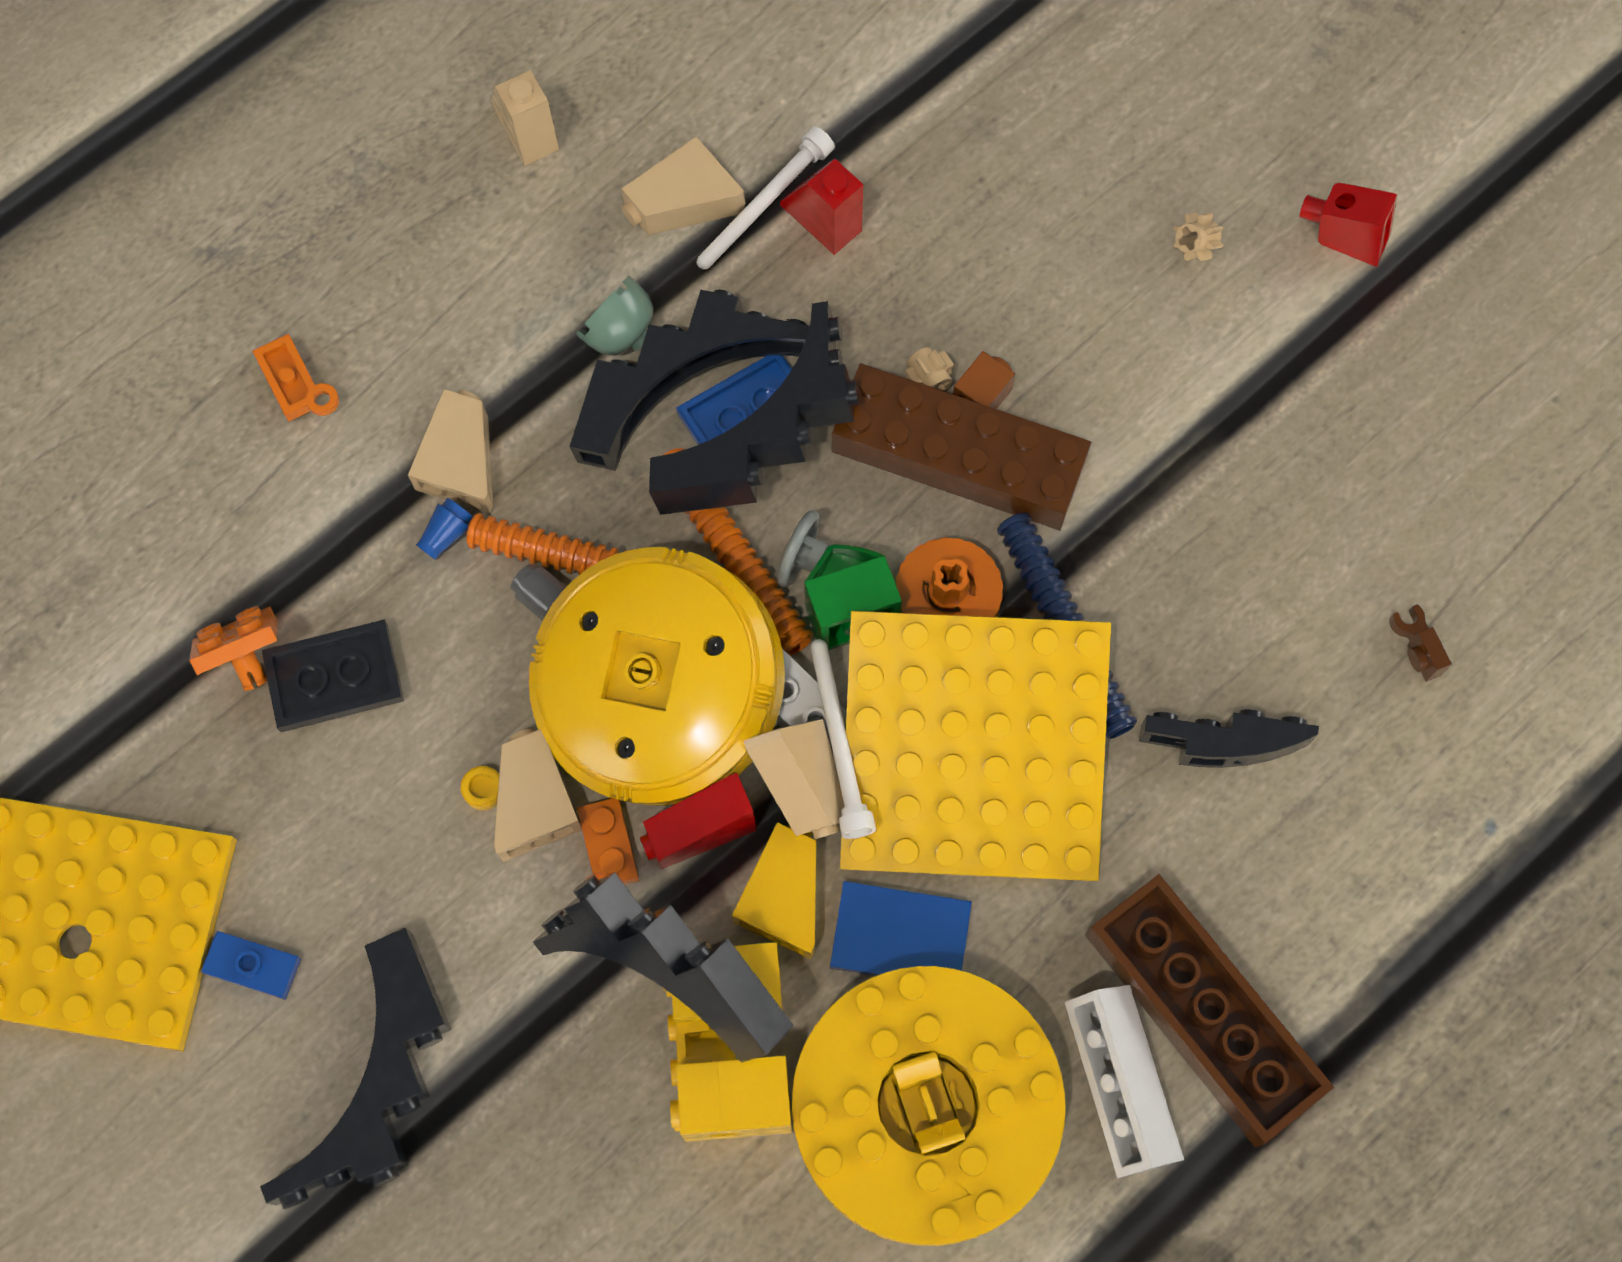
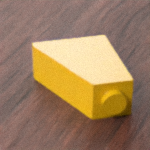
[732,822,816,960]

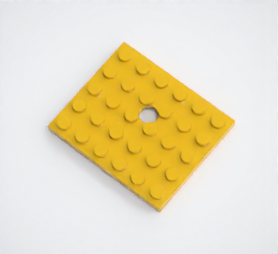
[0,798,237,1052]

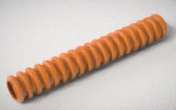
[664,448,813,656]
[466,513,628,575]

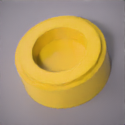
[460,766,499,810]

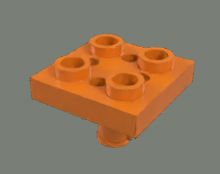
[190,606,277,691]

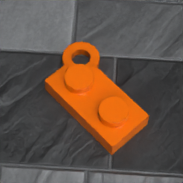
[252,333,340,422]
[577,798,640,885]

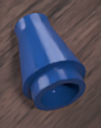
[416,497,473,560]

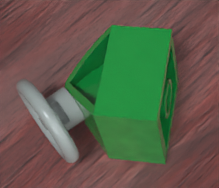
[777,510,902,651]

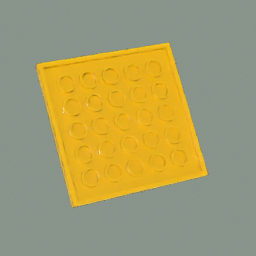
[840,611,1111,881]

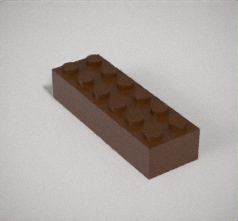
[831,363,1092,531]
[1085,874,1335,1148]

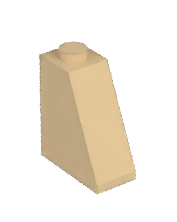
[491,70,559,166]
[621,137,745,235]
[408,389,493,514]
[744,719,845,839]
[494,728,582,862]

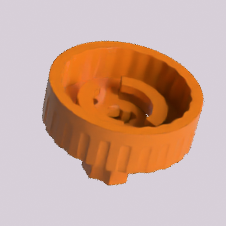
[895,537,1003,617]

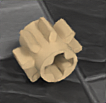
[1173,212,1224,261]
[905,347,955,391]

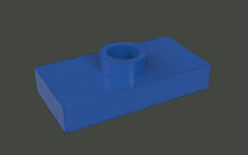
[201,931,301,1000]

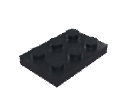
[262,619,404,732]

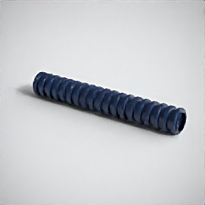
[997,513,1137,739]

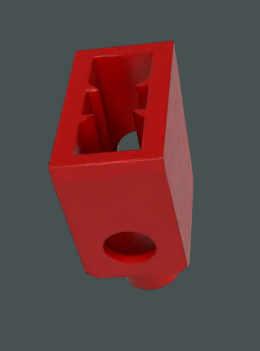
[1299,182,1398,267]

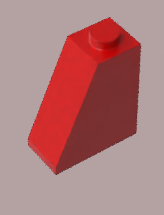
[780,159,864,255]
[639,773,756,870]

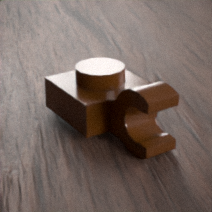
[1389,604,1452,682]

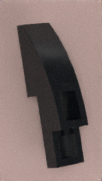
[1139,709,1319,768]

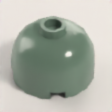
[576,276,653,356]

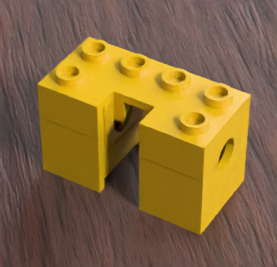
[663,942,792,1142]

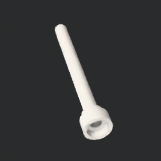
[697,126,835,270]
[811,639,876,839]

